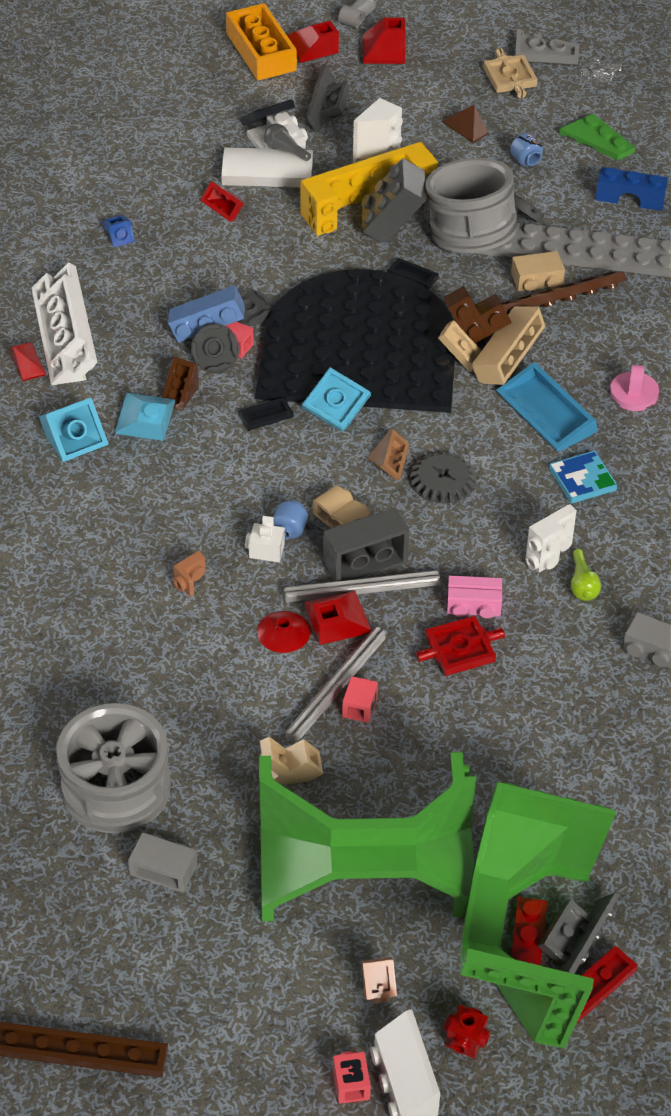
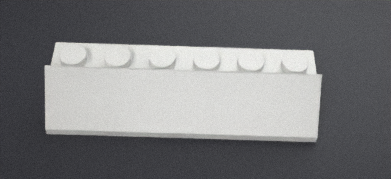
[32,262,97,385]

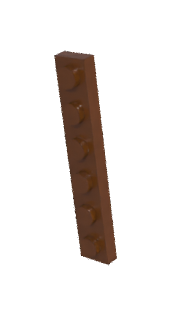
[501,271,626,314]
[0,1022,169,1078]

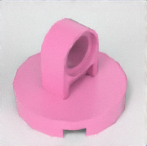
[610,364,659,411]

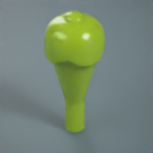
[571,549,601,601]

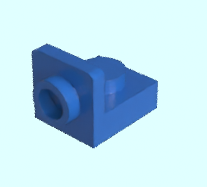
[101,215,135,247]

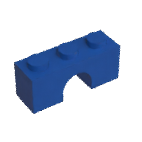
[596,167,668,211]

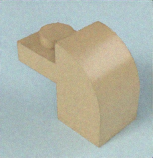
[260,737,323,785]

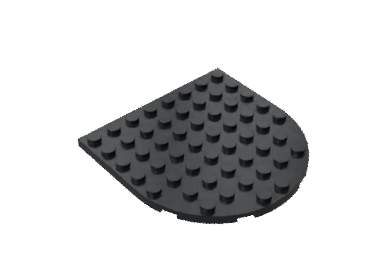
[255,268,455,413]

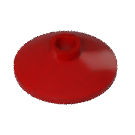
[257,611,311,653]

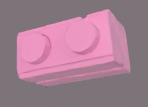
[447,576,502,618]

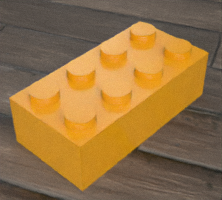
[226,3,297,81]

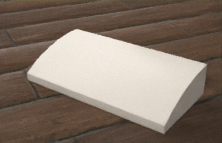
[222,147,313,187]

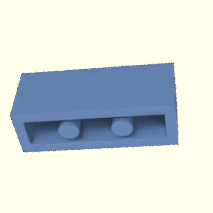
[168,285,245,342]

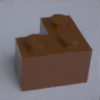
[443,286,512,343]

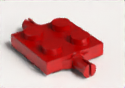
[415,616,505,676]

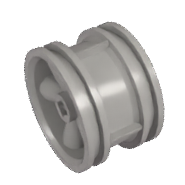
[425,158,518,253]
[56,703,171,833]

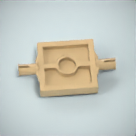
[483,48,538,98]

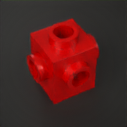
[444,1005,491,1059]

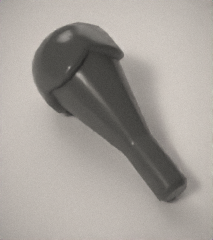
[264,123,311,161]

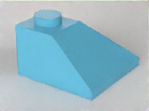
[115,393,175,441]
[39,398,109,462]

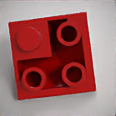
[363,17,406,64]
[287,21,339,63]
[304,590,371,645]

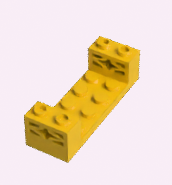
[300,142,438,236]

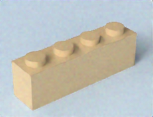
[472,306,546,385]

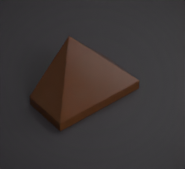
[443,105,489,143]
[162,357,199,411]

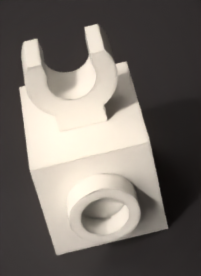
[245,516,285,562]

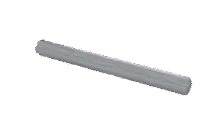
[284,570,440,602]
[285,627,386,743]

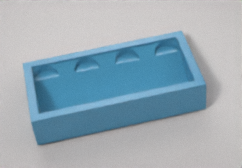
[497,361,598,452]

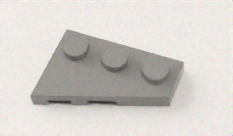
[515,29,579,65]

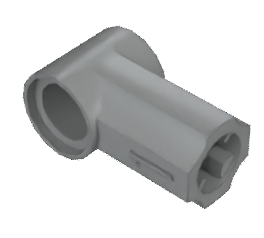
[338,0,376,29]

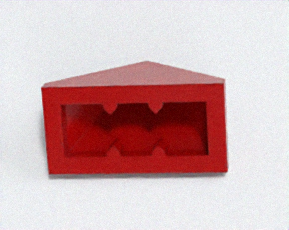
[200,181,244,222]
[9,342,46,381]

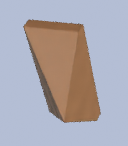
[368,429,409,480]

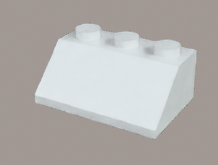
[353,98,403,163]
[370,1009,440,1116]

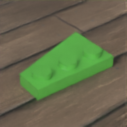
[559,114,635,160]

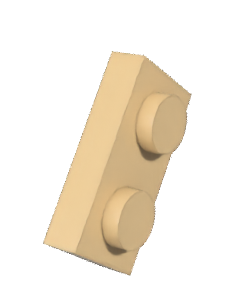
[438,320,481,372]

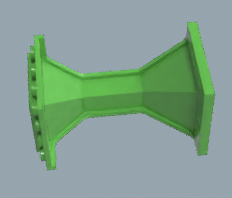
[259,752,477,921]
[460,782,616,1048]

